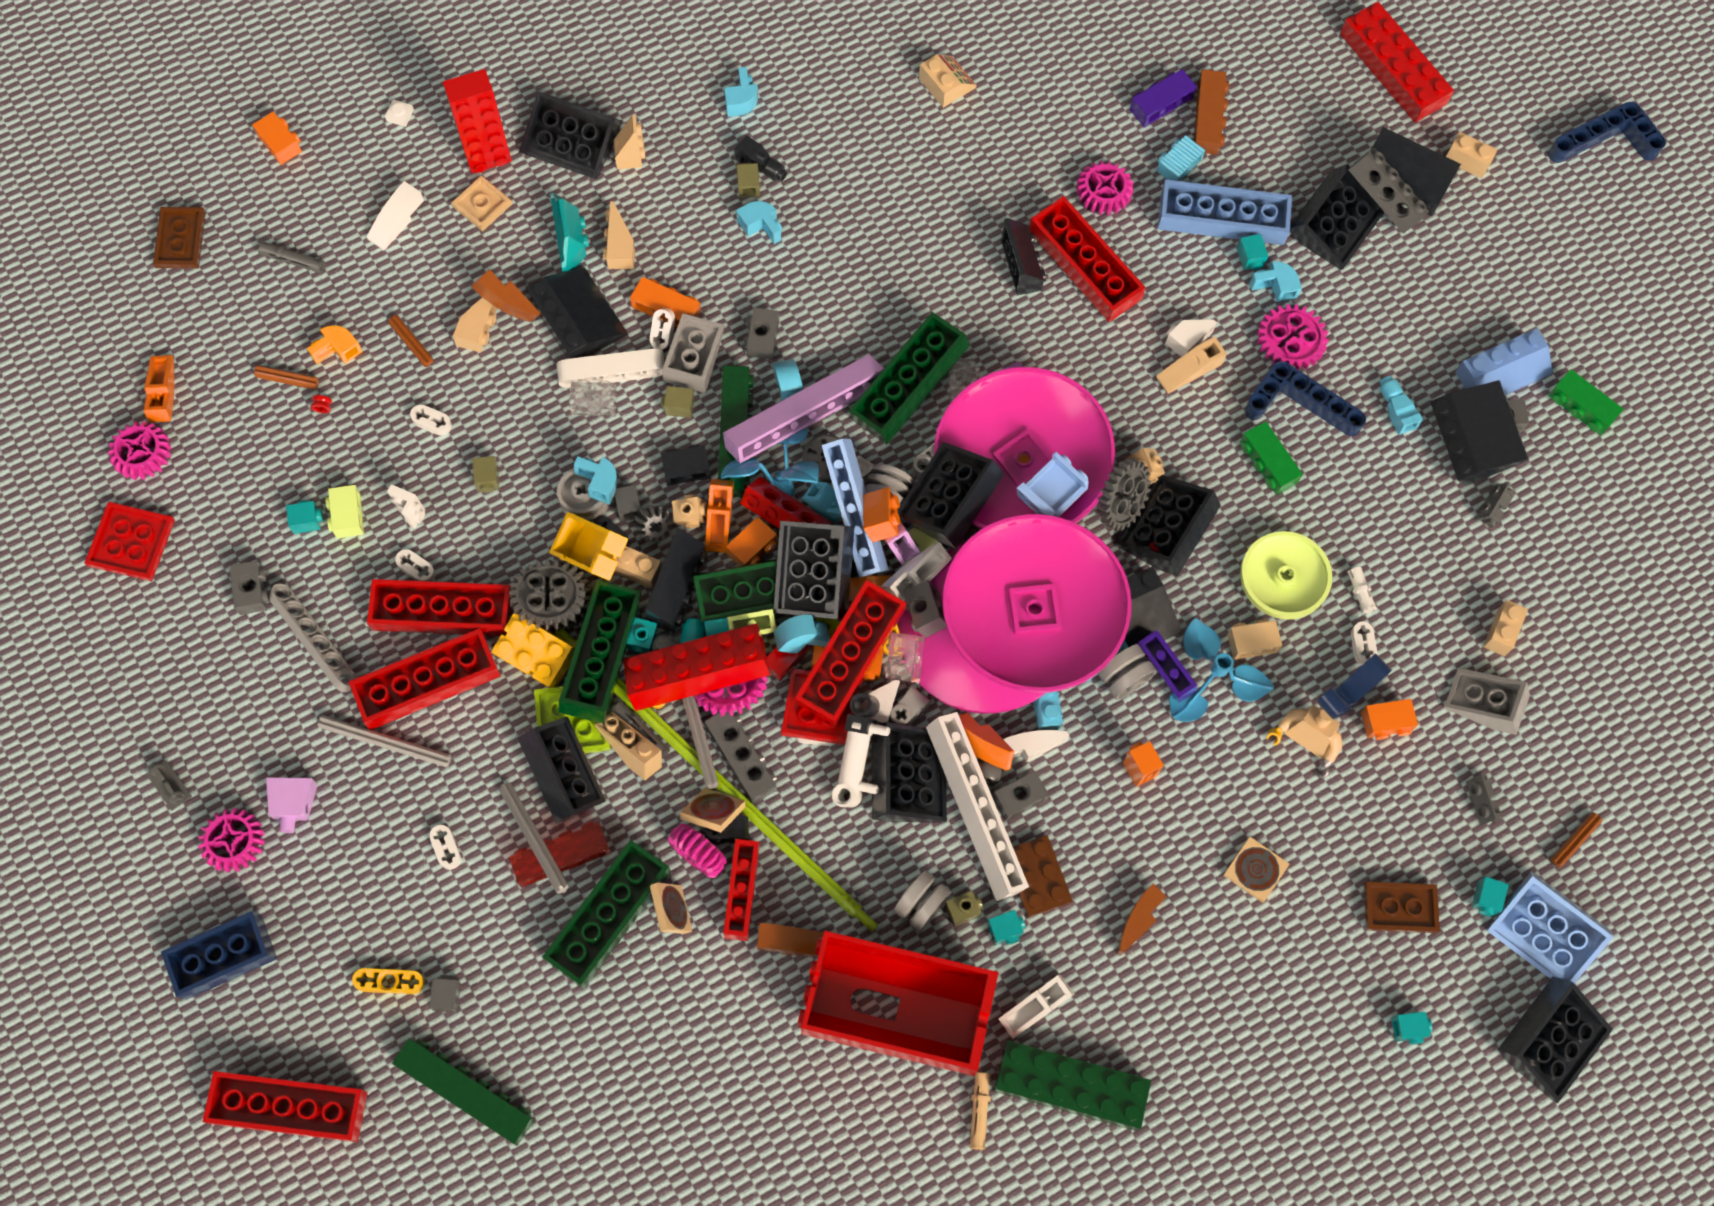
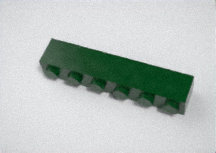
[718,366,754,497]
[392,1038,535,1146]

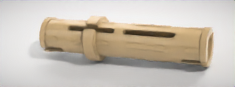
[969,1072,991,1150]

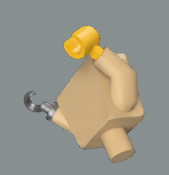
[1266,705,1342,779]

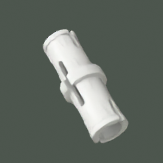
[1347,567,1377,614]

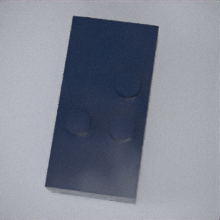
[161,911,277,1000]

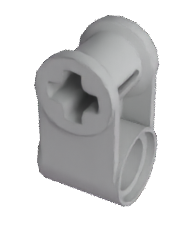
[890,687,931,726]

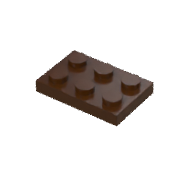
[153,207,206,269]
[1013,835,1073,918]
[1364,882,1440,933]

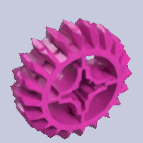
[1076,160,1133,216]
[108,421,172,480]
[198,808,265,873]
[668,823,727,878]

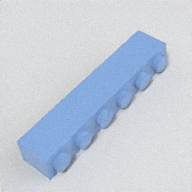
[822,439,889,578]

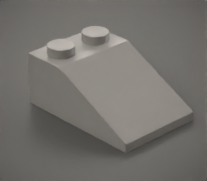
[662,314,725,393]
[1444,668,1530,735]

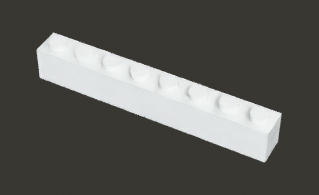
[926,712,1029,901]

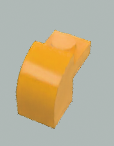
[307,326,363,364]

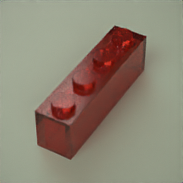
[509,822,611,888]

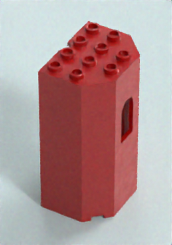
[797,931,999,1076]

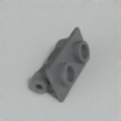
[1475,482,1514,528]
[146,760,192,811]
[1466,774,1502,826]

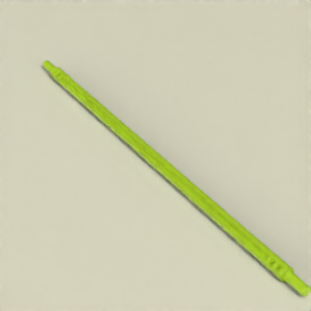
[555,627,878,932]

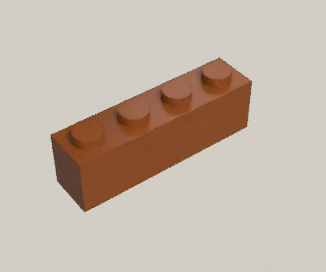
[1193,69,1229,155]

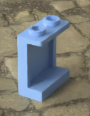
[1017,452,1089,517]

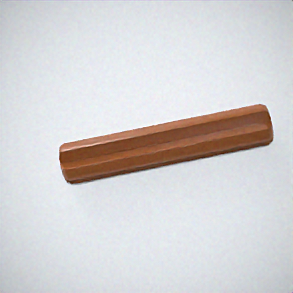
[388,315,434,367]
[254,365,319,390]
[1550,813,1602,868]

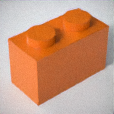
[252,111,302,165]
[863,487,900,542]
[726,517,778,566]
[1361,699,1418,740]
[1123,741,1164,787]

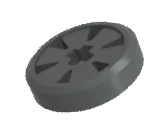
[802,434,840,483]

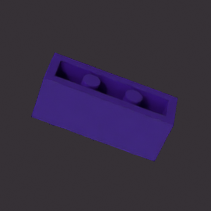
[1129,69,1197,127]
[1138,630,1198,703]

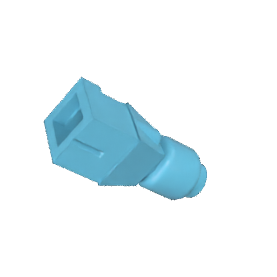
[1380,376,1423,435]

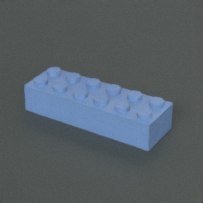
[1158,179,1292,245]

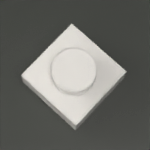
[385,100,414,127]

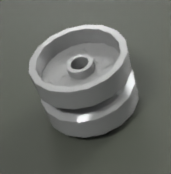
[557,469,609,523]
[1098,644,1157,700]
[893,870,952,933]

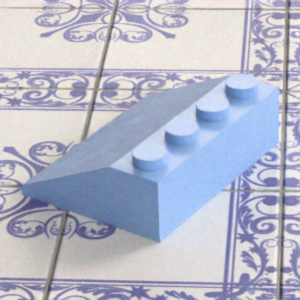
[1487,871,1614,983]

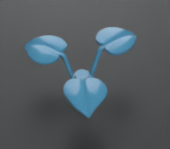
[721,428,819,496]
[1169,618,1274,722]

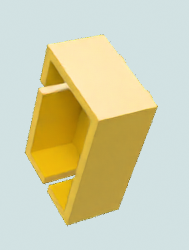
[549,512,628,581]
[491,613,576,688]

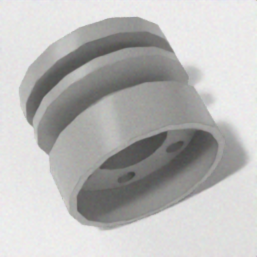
[865,464,916,509]

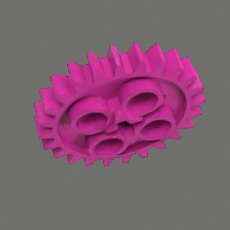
[1257,304,1329,370]
[695,676,768,717]

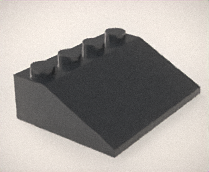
[519,91,622,180]
[1372,127,1461,216]
[1290,164,1384,270]
[525,267,628,359]
[1430,380,1529,486]
[898,442,1004,549]
[1114,475,1221,576]
[773,521,855,619]
[1124,566,1182,647]
[872,722,947,823]
[1497,977,1613,1103]

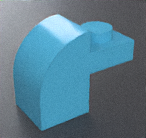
[724,67,758,117]
[736,201,782,244]
[1249,262,1302,302]
[772,359,803,401]
[574,456,617,505]
[802,482,842,523]
[773,615,830,654]

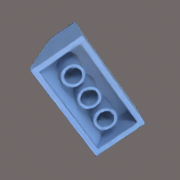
[1455,328,1552,395]

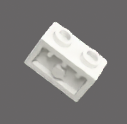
[387,484,425,528]

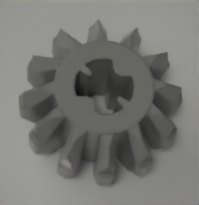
[633,504,673,543]

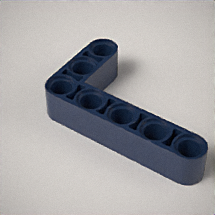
[1548,102,1666,163]
[1245,361,1366,436]
[1316,653,1392,719]

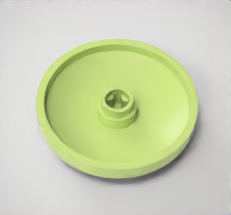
[1240,531,1332,619]

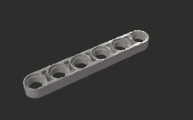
[269,583,357,692]

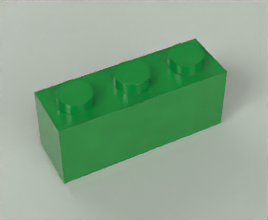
[1548,369,1624,435]
[1240,421,1303,495]

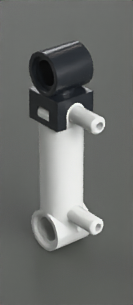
[832,693,890,808]

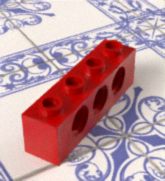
[740,477,834,529]
[723,839,760,941]

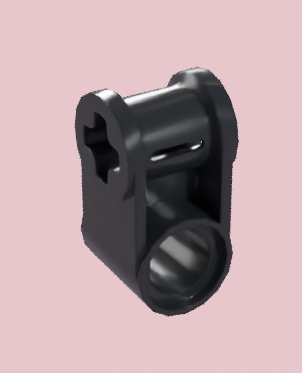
[704,815,750,844]

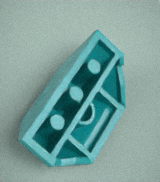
[550,193,589,272]

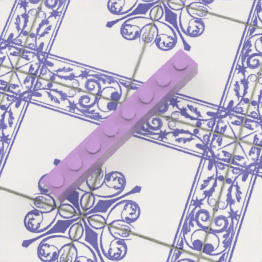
[723,354,884,463]

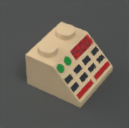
[919,54,977,108]

